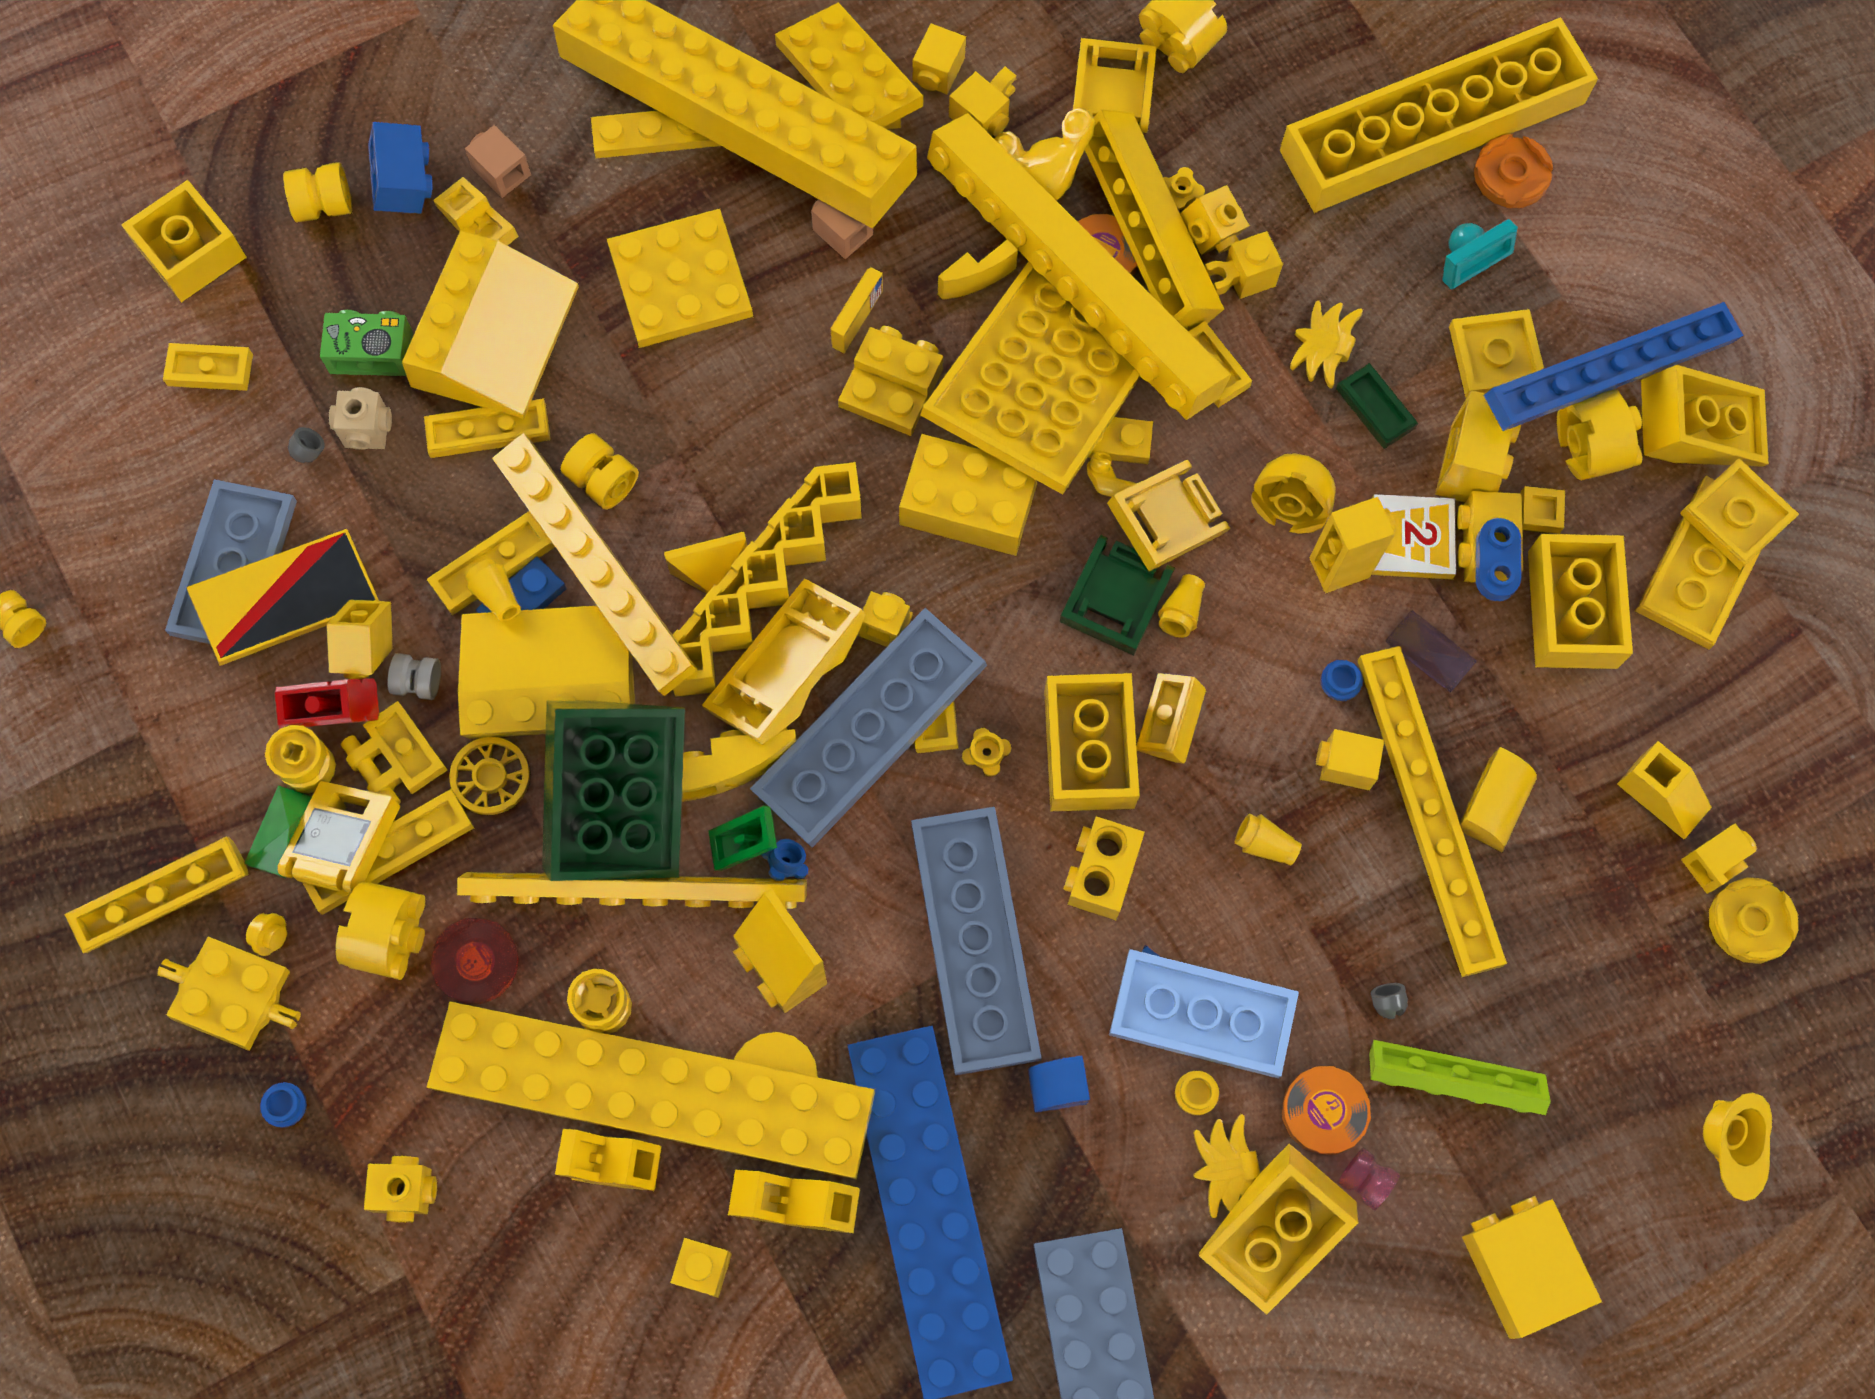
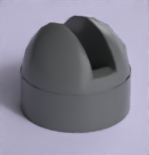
[288,427,325,463]
[1370,983,1408,1019]

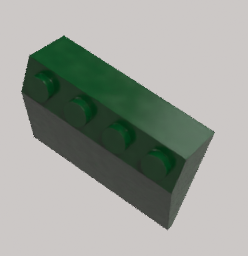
[542,701,685,881]

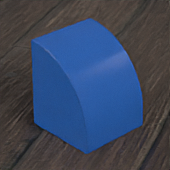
[1028,1056,1090,1113]

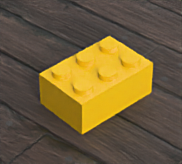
[899,434,1037,556]
[1528,534,1633,669]
[1044,673,1140,811]

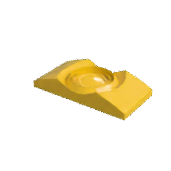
[702,578,866,744]

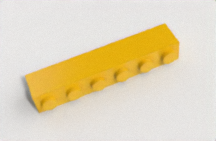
[1085,110,1224,331]

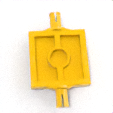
[158,937,301,1051]

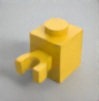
[949,66,1016,136]
[1205,231,1283,299]

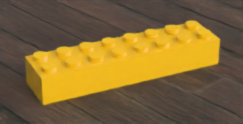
[1280,17,1598,213]

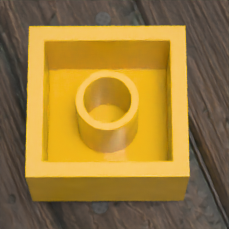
[121,180,247,303]
[1435,390,1521,502]

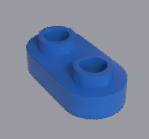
[1476,518,1521,601]

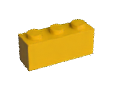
[1309,497,1396,594]

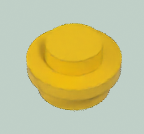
[246,913,287,956]
[1175,1071,1219,1115]

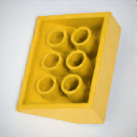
[402,230,579,419]
[458,606,635,739]

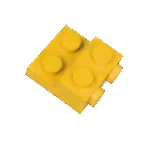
[838,326,943,436]

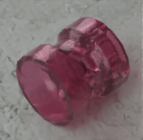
[1338,1148,1400,1211]

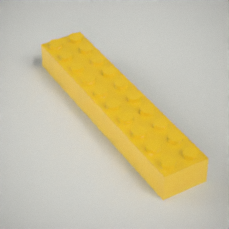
[553,0,917,229]

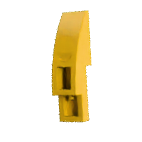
[682,727,797,802]

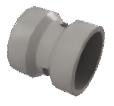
[388,653,441,700]

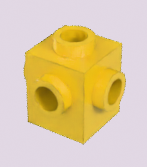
[1180,185,1250,255]
[364,1156,437,1222]

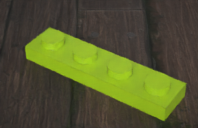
[1369,1040,1551,1115]

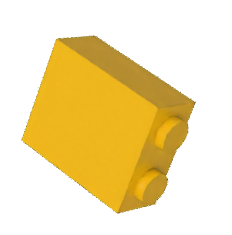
[1462,1196,1602,1339]

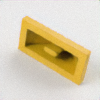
[664,532,747,594]

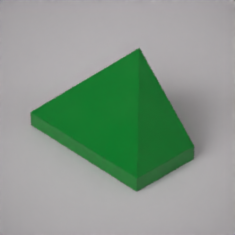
[244,785,312,879]
[708,806,777,871]

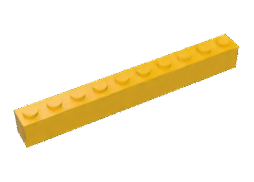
[927,113,1231,420]

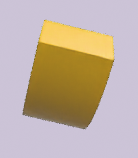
[728,1170,860,1233]

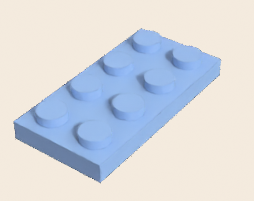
[1109,949,1299,1079]

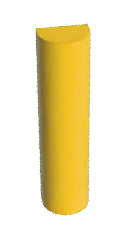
[64,836,248,953]

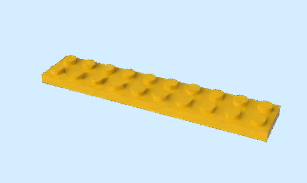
[427,1001,875,1179]

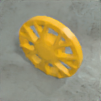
[449,737,530,815]

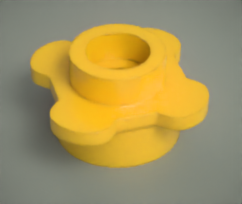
[1163,167,1205,210]
[962,728,1011,776]

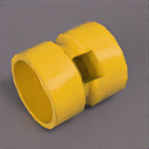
[283,162,352,223]
[560,433,639,510]
[265,725,336,794]
[567,969,632,1034]

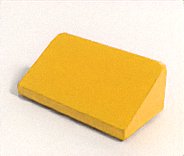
[1136,673,1206,764]

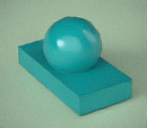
[1442,219,1518,289]

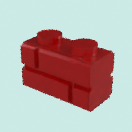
[275,678,379,729]

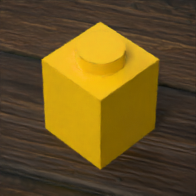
[912,23,966,94]
[1316,729,1384,790]
[670,1238,732,1298]

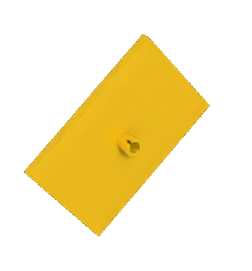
[920,261,1141,495]

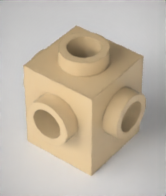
[329,387,392,449]

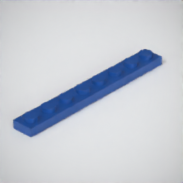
[1483,302,1744,431]

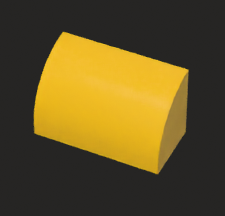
[1459,747,1537,852]

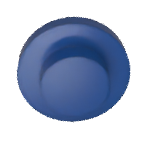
[1321,660,1363,701]
[260,1082,306,1128]

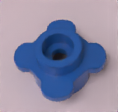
[761,839,809,881]

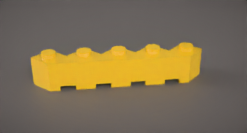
[672,462,862,697]

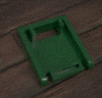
[1059,535,1175,656]

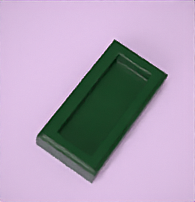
[1336,363,1418,449]

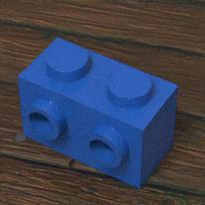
[368,122,432,214]

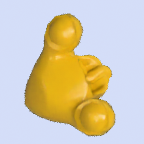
[994,108,1095,201]

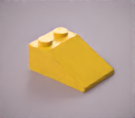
[1641,365,1769,467]
[733,888,827,1013]
[1199,1143,1359,1315]

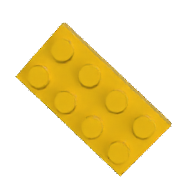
[775,2,923,127]

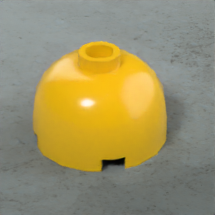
[1251,453,1336,534]

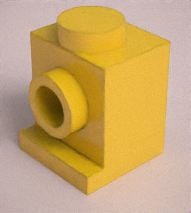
[859,591,913,647]
[1681,823,1757,894]

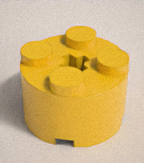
[1139,0,1227,73]
[1557,389,1642,481]
[336,882,425,980]

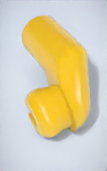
[1087,451,1137,497]

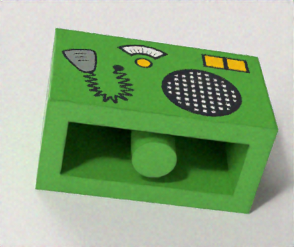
[320,310,413,376]

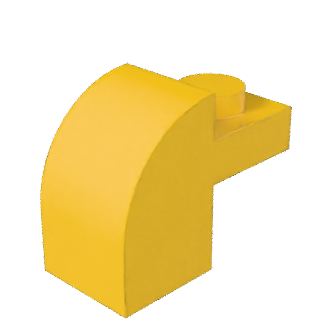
[555,1129,662,1191]

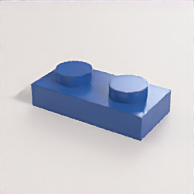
[475,556,567,613]

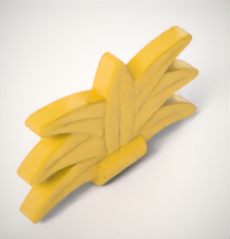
[1290,301,1363,389]
[1193,1114,1260,1218]

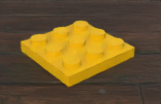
[607,209,753,348]

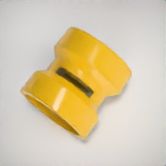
[0,590,46,648]

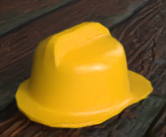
[1703,1092,1772,1201]

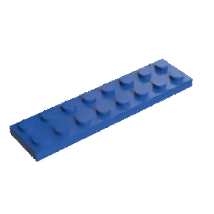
[847,1025,1013,1399]

